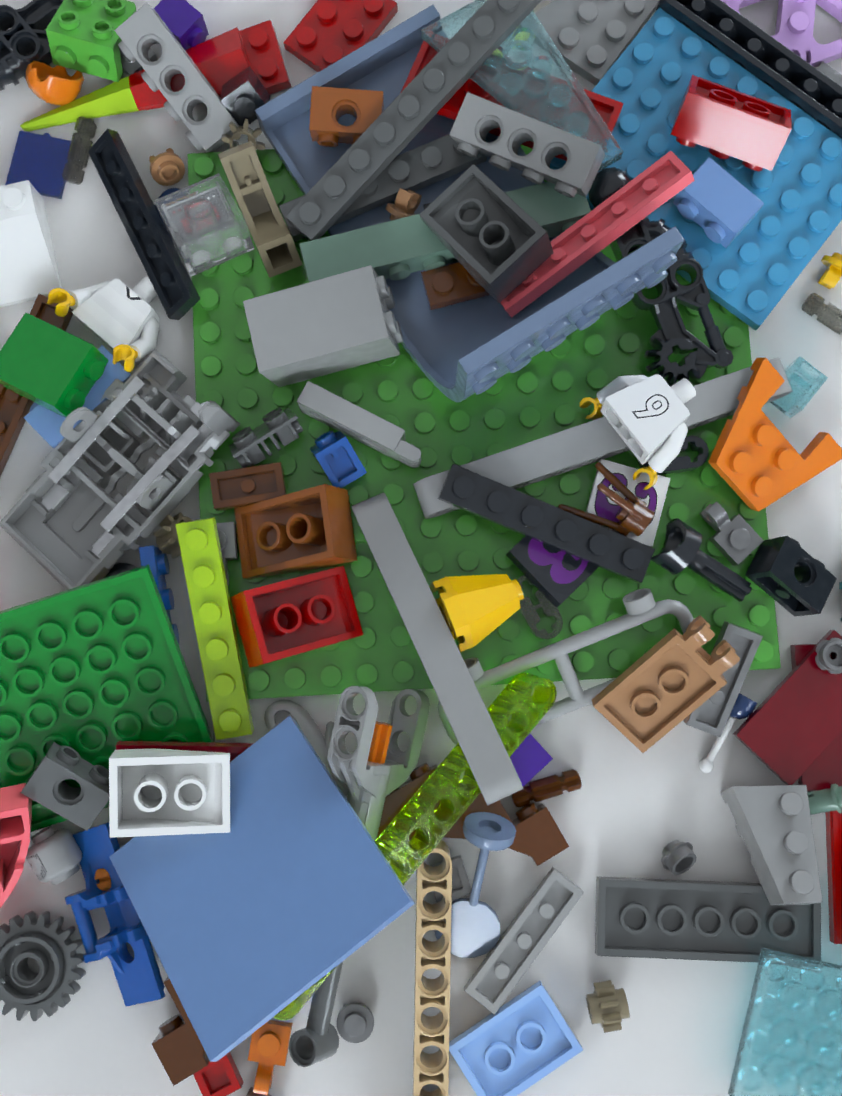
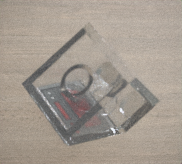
[154,173,254,277]

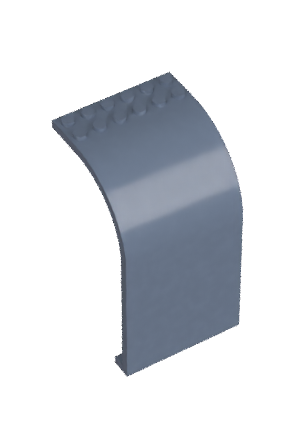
[255,5,685,403]

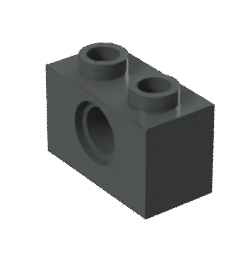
[21,742,109,831]

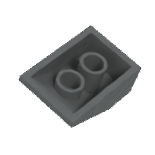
[419,164,554,303]

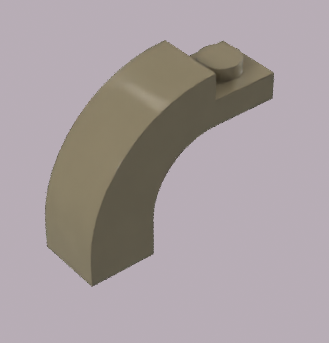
[218,141,302,278]

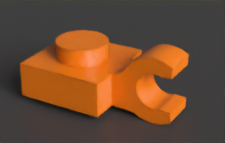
[248,1020,293,1095]

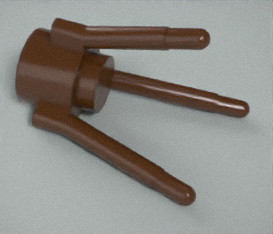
[558,462,654,536]

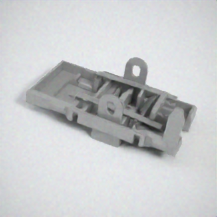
[0,349,240,590]

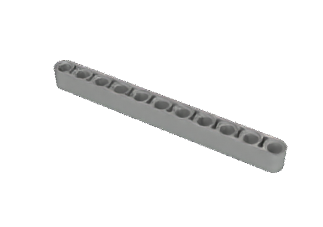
[413,358,793,519]

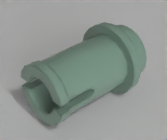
[807,783,842,815]

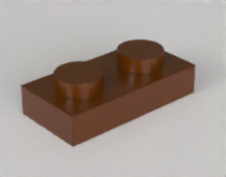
[421,262,490,310]
[209,462,287,511]

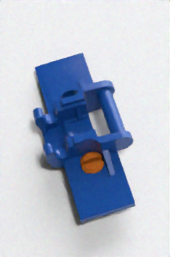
[64,822,165,1007]

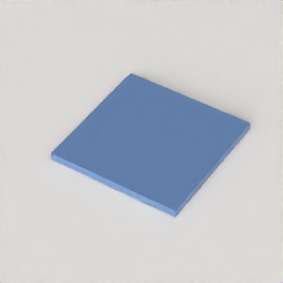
[109,716,415,1062]

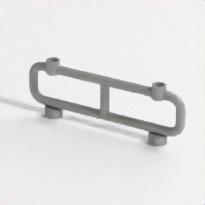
[438,588,694,749]

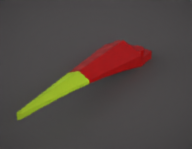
[20,20,292,132]

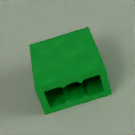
[0,312,109,418]

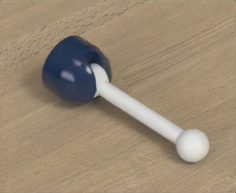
[699,693,758,773]

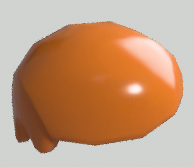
[26,61,84,106]

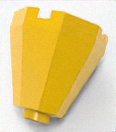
[429,574,524,652]

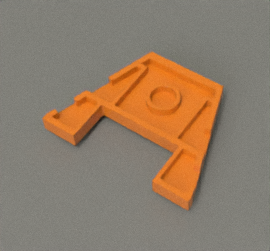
[708,358,842,511]

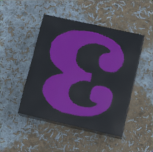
[506,507,599,608]

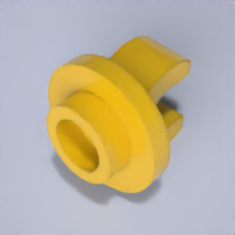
[818,252,842,290]

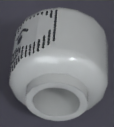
[26,826,82,885]

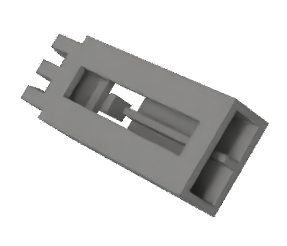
[297,381,421,468]

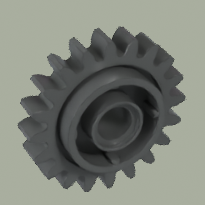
[0,911,86,1021]

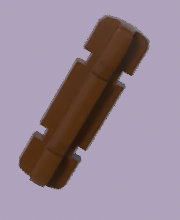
[511,769,582,808]

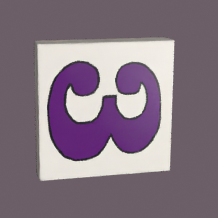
[586,459,671,547]

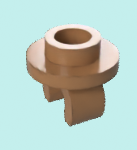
[149,148,185,186]
[386,188,422,221]

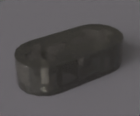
[517,575,563,640]

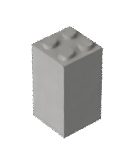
[243,265,404,387]

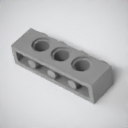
[114,2,239,152]
[449,92,605,198]

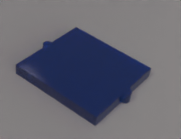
[5,131,76,199]

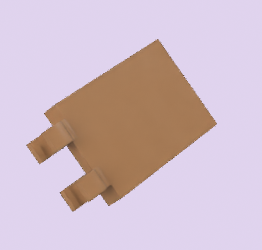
[592,615,740,753]

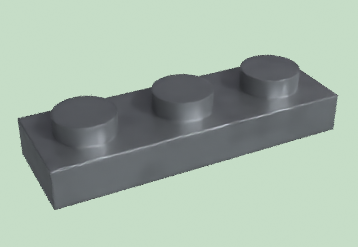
[683,621,763,737]

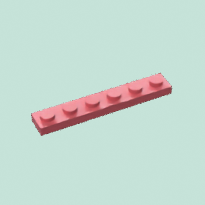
[500,151,695,318]

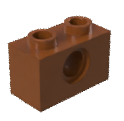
[309,86,384,147]

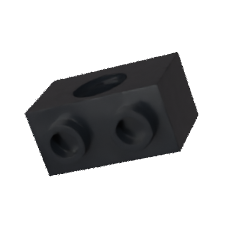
[745,536,837,617]

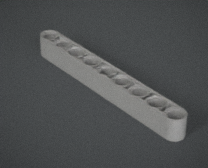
[351,492,523,806]

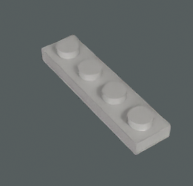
[464,867,584,1015]

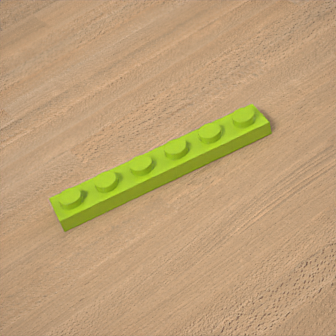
[175,517,254,740]

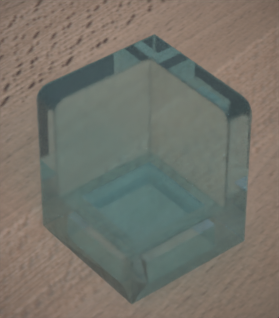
[770,356,828,418]

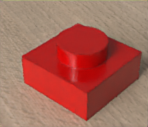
[193,1052,244,1096]

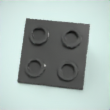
[229,407,304,468]

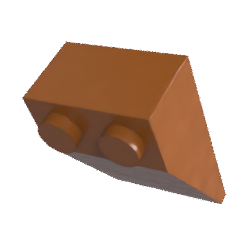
[234,484,357,579]

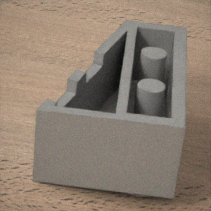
[721,785,823,905]

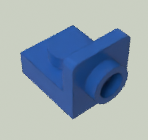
[310,431,367,488]

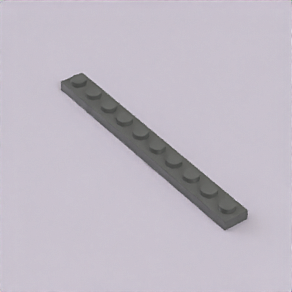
[285,0,542,241]

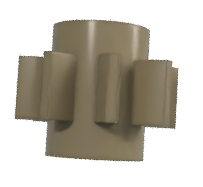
[221,118,265,150]
[153,512,193,559]
[586,980,630,1033]

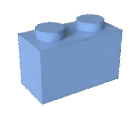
[673,157,764,248]

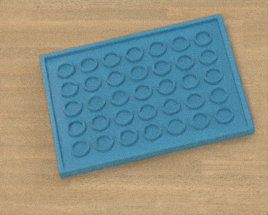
[550,7,842,331]

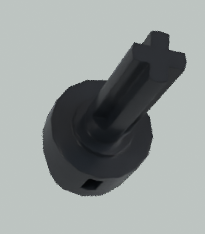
[651,518,752,602]

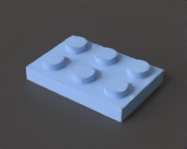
[449,981,583,1096]

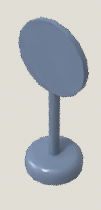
[435,812,516,958]

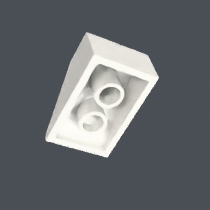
[0,180,62,308]
[109,748,230,838]

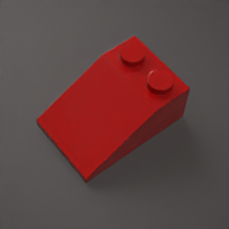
[230,566,364,668]

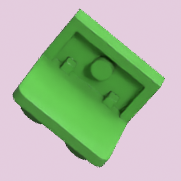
[46,0,136,82]

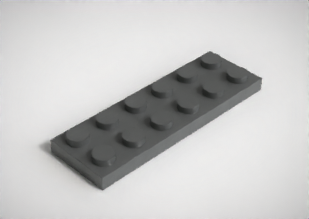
[595,877,821,965]

